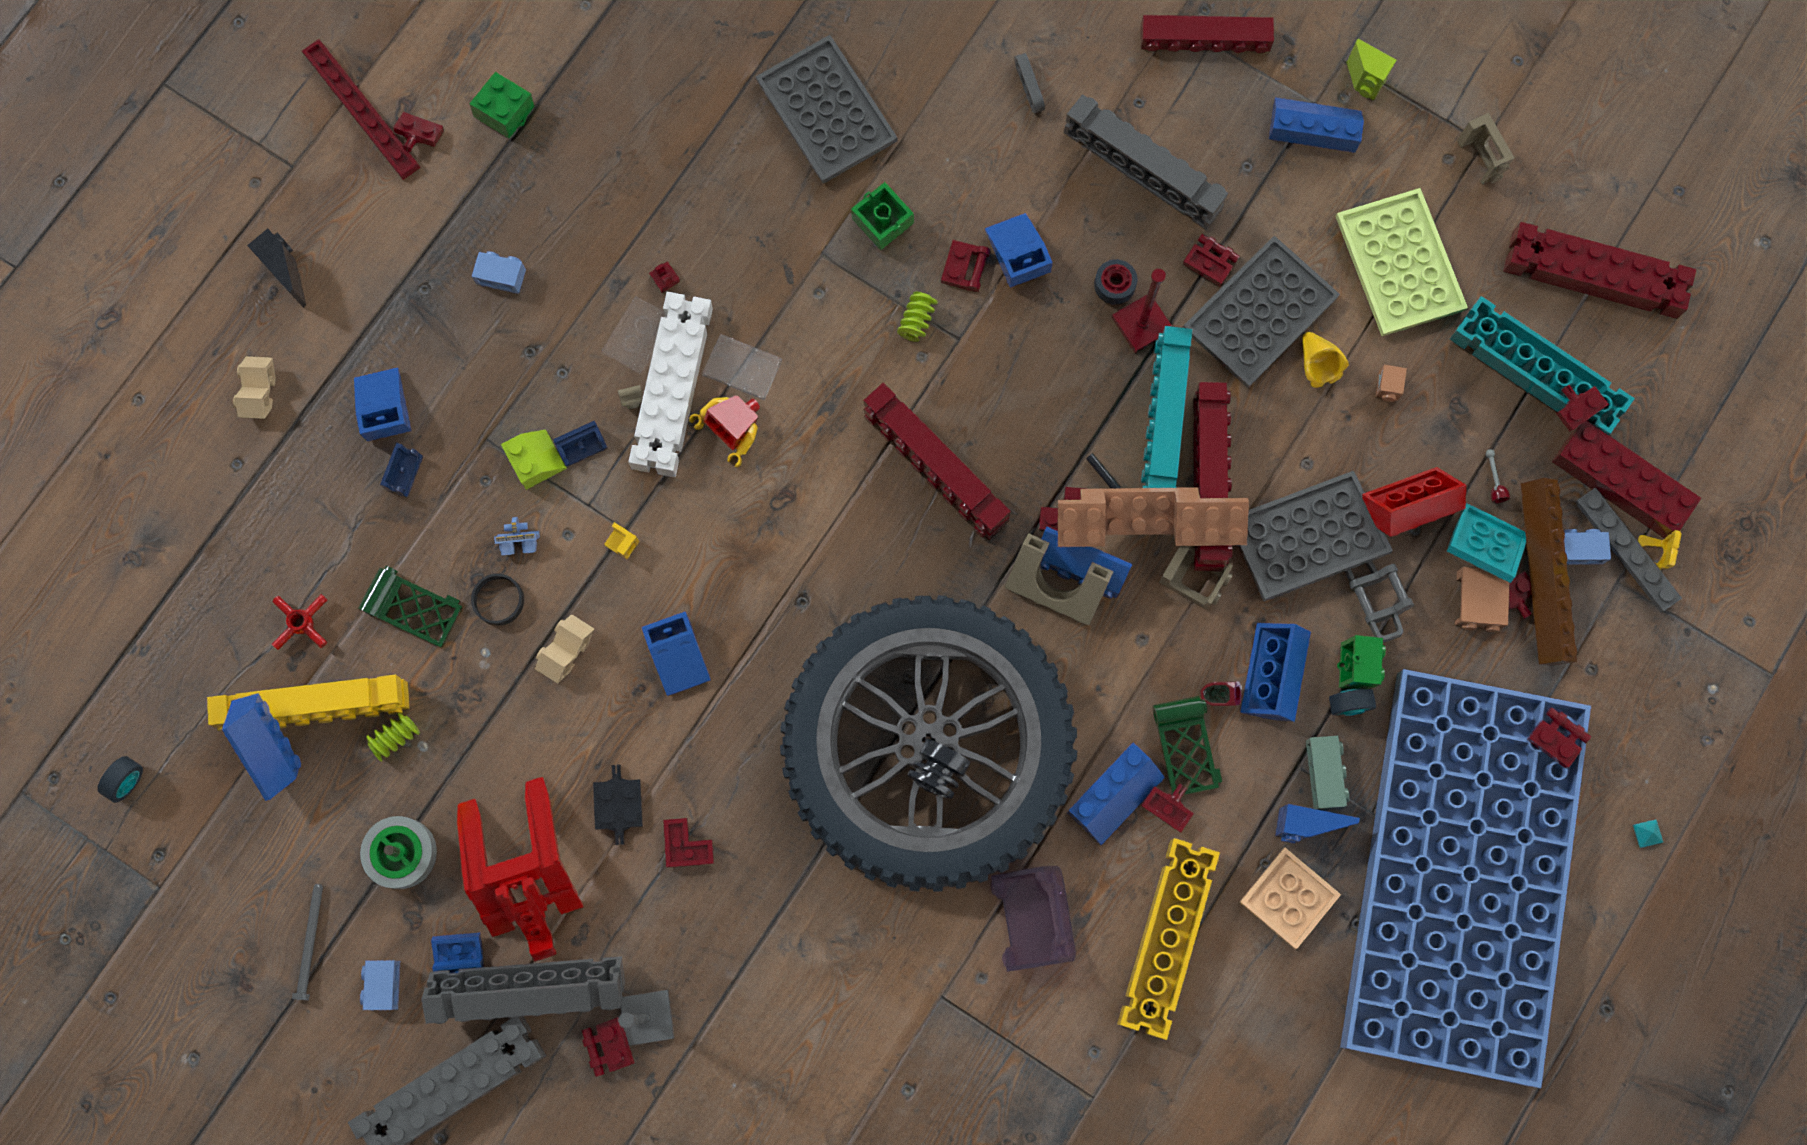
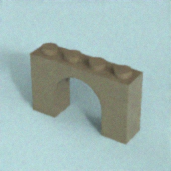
[1005,533,1113,625]

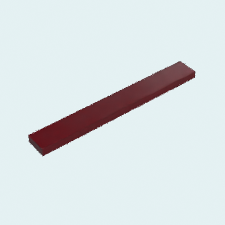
[302,39,421,180]

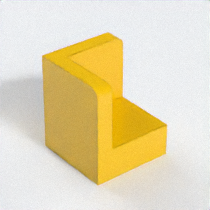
[605,522,640,560]

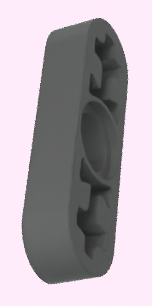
[1014,53,1045,113]

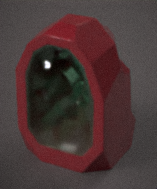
[1200,681,1242,706]

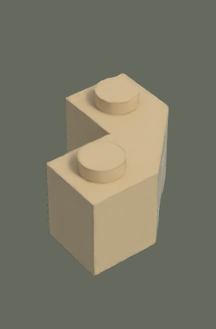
[233,356,276,419]
[535,614,594,683]

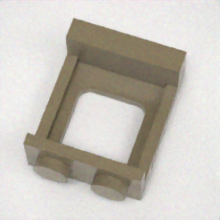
[1457,113,1514,185]
[1159,546,1233,610]

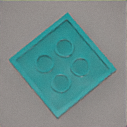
[1447,503,1526,583]

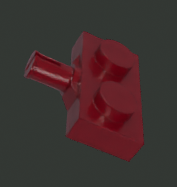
[393,112,444,152]
[1556,384,1609,432]
[1508,571,1532,619]
[1141,783,1194,833]

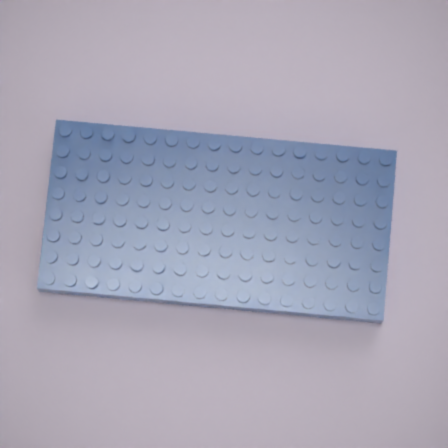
[1340,669,1591,1088]

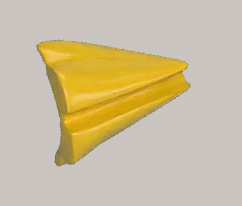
[1302,332,1349,388]

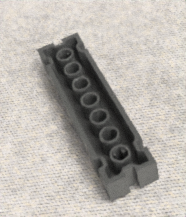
[1064,94,1228,231]
[421,956,625,1024]
[348,1016,546,1145]

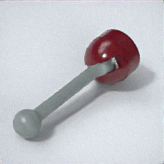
[1486,449,1511,504]

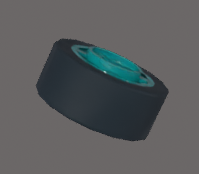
[1329,689,1376,716]
[97,756,143,803]

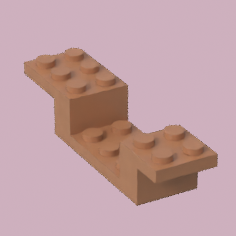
[1058,488,1249,547]

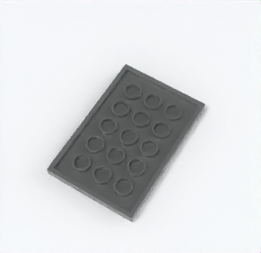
[756,35,898,184]
[1183,236,1340,388]
[1238,471,1393,602]

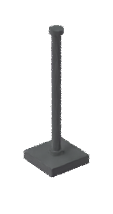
[619,990,675,1046]

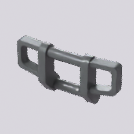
[1345,561,1414,643]

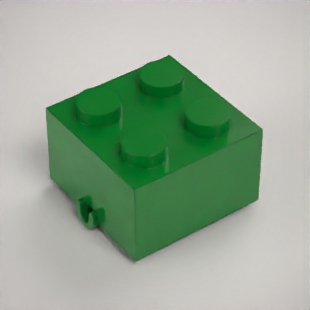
[469,72,535,138]
[851,182,914,251]
[1337,635,1386,690]

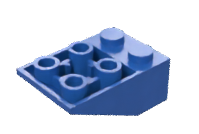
[985,213,1053,287]
[354,367,411,442]
[641,611,711,696]

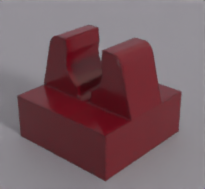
[649,261,680,293]

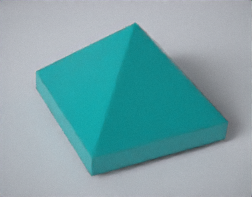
[1633,820,1663,848]

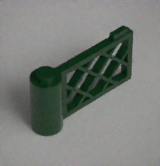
[358,566,463,648]
[1152,696,1223,795]

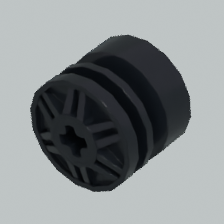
[908,739,971,799]

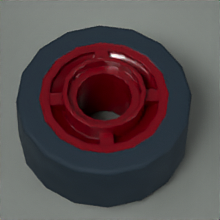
[1094,259,1138,305]

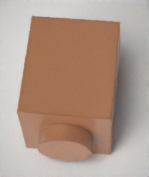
[1375,365,1407,402]

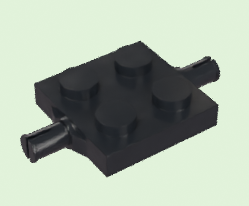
[593,764,643,845]

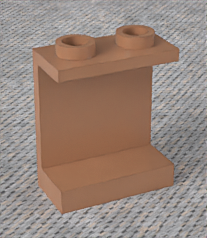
[1455,567,1509,632]

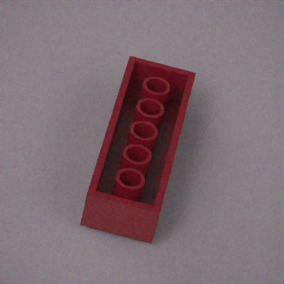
[1552,420,1702,539]

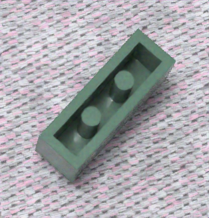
[1306,736,1349,810]

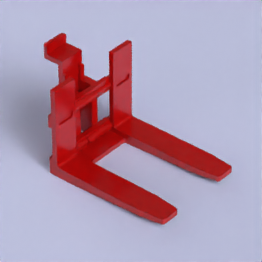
[457,777,583,962]

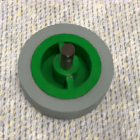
[360,816,437,889]

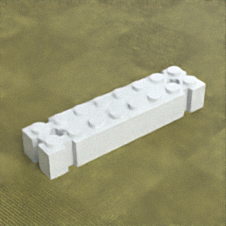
[629,292,713,478]

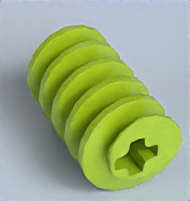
[897,291,938,342]
[366,713,420,762]

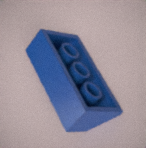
[1269,97,1364,153]
[1041,527,1132,599]
[1241,623,1311,722]
[222,693,301,801]
[1067,743,1165,845]

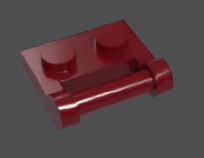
[941,240,991,292]

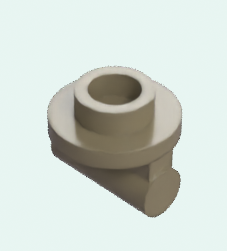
[618,385,643,409]

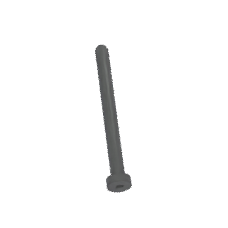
[292,884,323,1001]

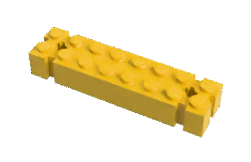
[207,675,410,731]
[1117,838,1220,1040]

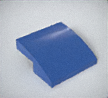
[431,932,484,973]

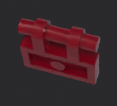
[1183,234,1240,287]
[1527,707,1591,769]
[581,1017,635,1077]

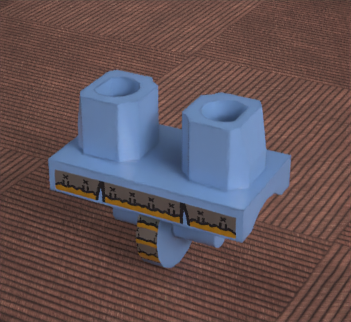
[494,517,540,555]

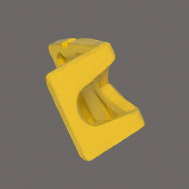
[1638,530,1682,570]

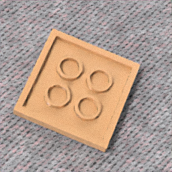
[1239,848,1341,950]

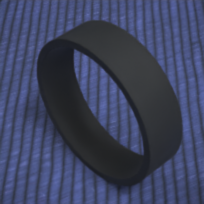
[471,574,524,626]

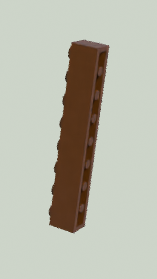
[1520,478,1577,666]

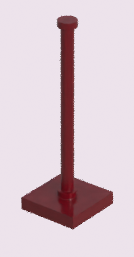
[1111,269,1172,354]

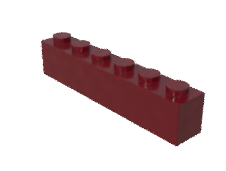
[1141,15,1274,53]

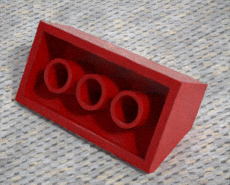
[1362,467,1466,537]

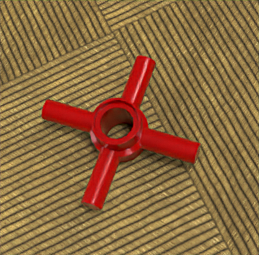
[272,594,328,650]

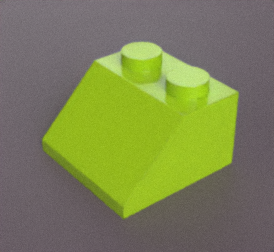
[1347,39,1397,100]
[501,430,567,490]

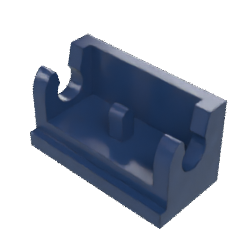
[553,420,608,467]
[380,443,424,498]

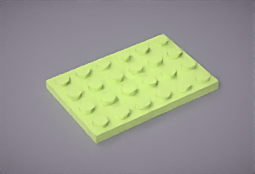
[1335,188,1468,336]

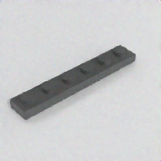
[1575,488,1682,613]

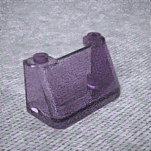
[990,866,1076,972]

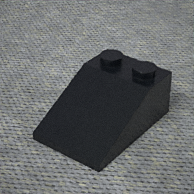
[247,228,306,307]

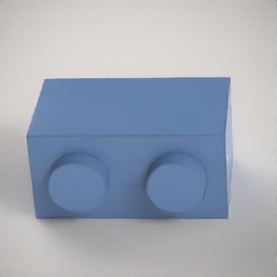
[472,251,526,294]
[1564,529,1611,565]
[360,961,400,1010]

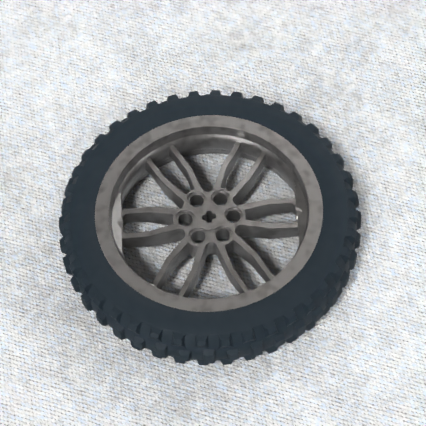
[780,595,1077,892]

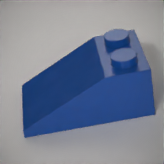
[1275,804,1360,844]

